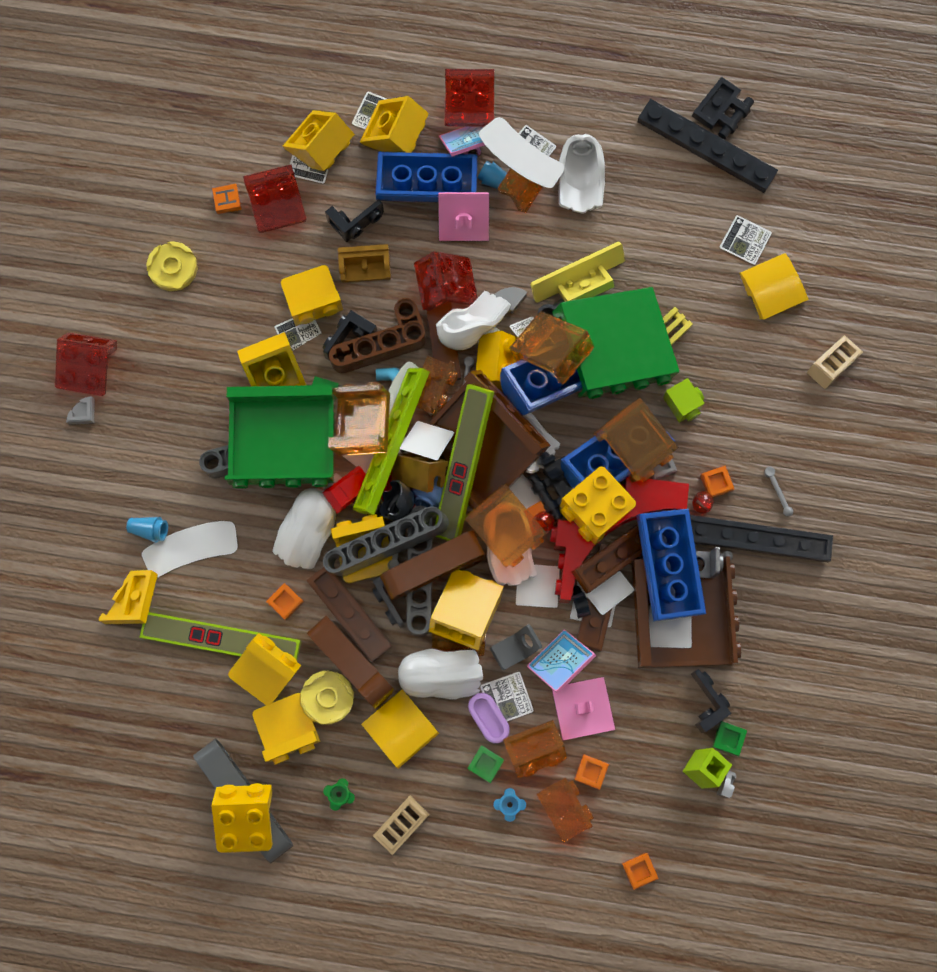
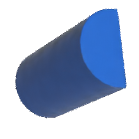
[376,152,477,202]
[500,340,583,415]
[561,404,675,489]
[636,509,706,622]

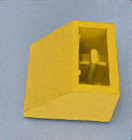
[476,331,531,392]

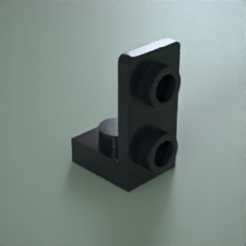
[325,199,384,242]
[323,310,378,361]
[372,576,405,629]
[691,669,732,733]

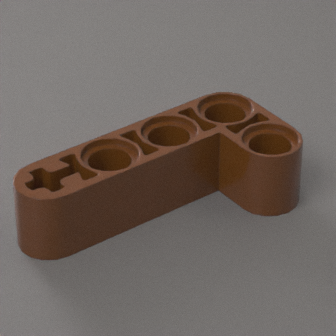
[329,298,426,373]
[380,531,485,600]
[307,615,395,709]

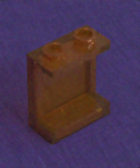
[509,311,594,384]
[328,382,390,456]
[593,398,679,483]
[463,484,547,568]

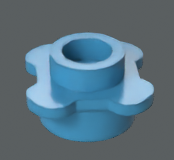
[494,788,526,822]

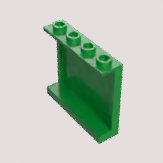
[553,287,680,399]
[225,385,334,489]

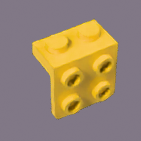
[281,265,343,326]
[560,467,636,545]
[331,514,392,583]
[228,633,301,705]
[252,693,320,765]
[211,783,273,853]

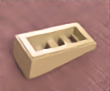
[807,335,863,389]
[373,795,430,855]

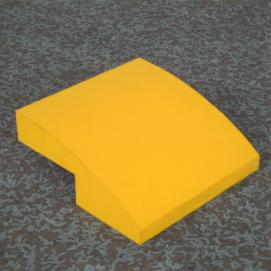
[739,253,809,320]
[361,689,439,769]

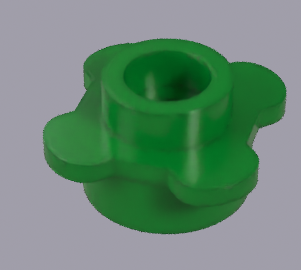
[323,778,355,811]

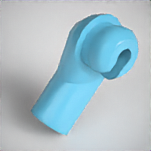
[376,368,400,382]

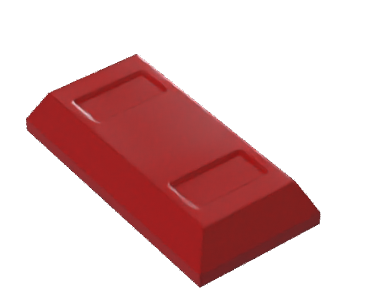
[322,466,366,514]

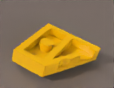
[99,570,158,624]

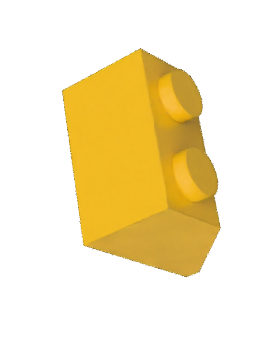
[360,96,429,153]
[283,110,355,171]
[237,332,307,387]

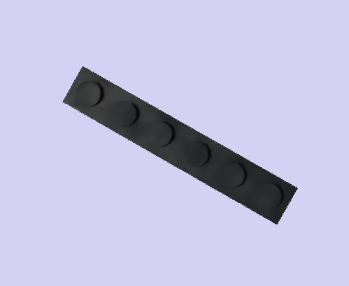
[637,98,778,193]
[690,515,833,563]

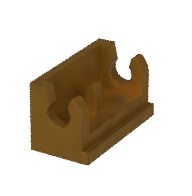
[338,244,391,283]
[392,452,448,493]

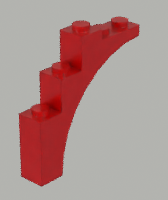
[550,476,689,604]

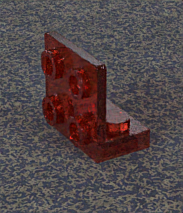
[444,69,494,127]
[243,164,307,233]
[414,251,478,311]
[55,332,117,396]

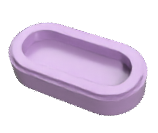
[468,693,510,743]

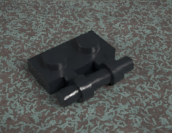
[692,77,754,140]
[528,456,572,522]

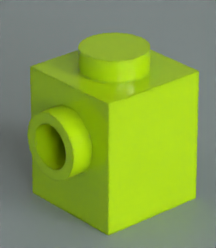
[663,378,705,423]
[682,748,732,789]

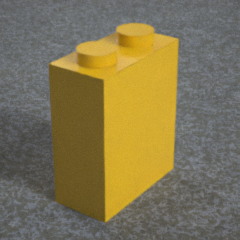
[429,569,504,651]

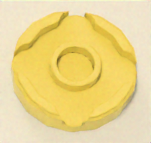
[146,241,198,291]
[300,671,354,725]

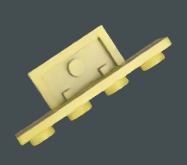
[530,242,625,303]

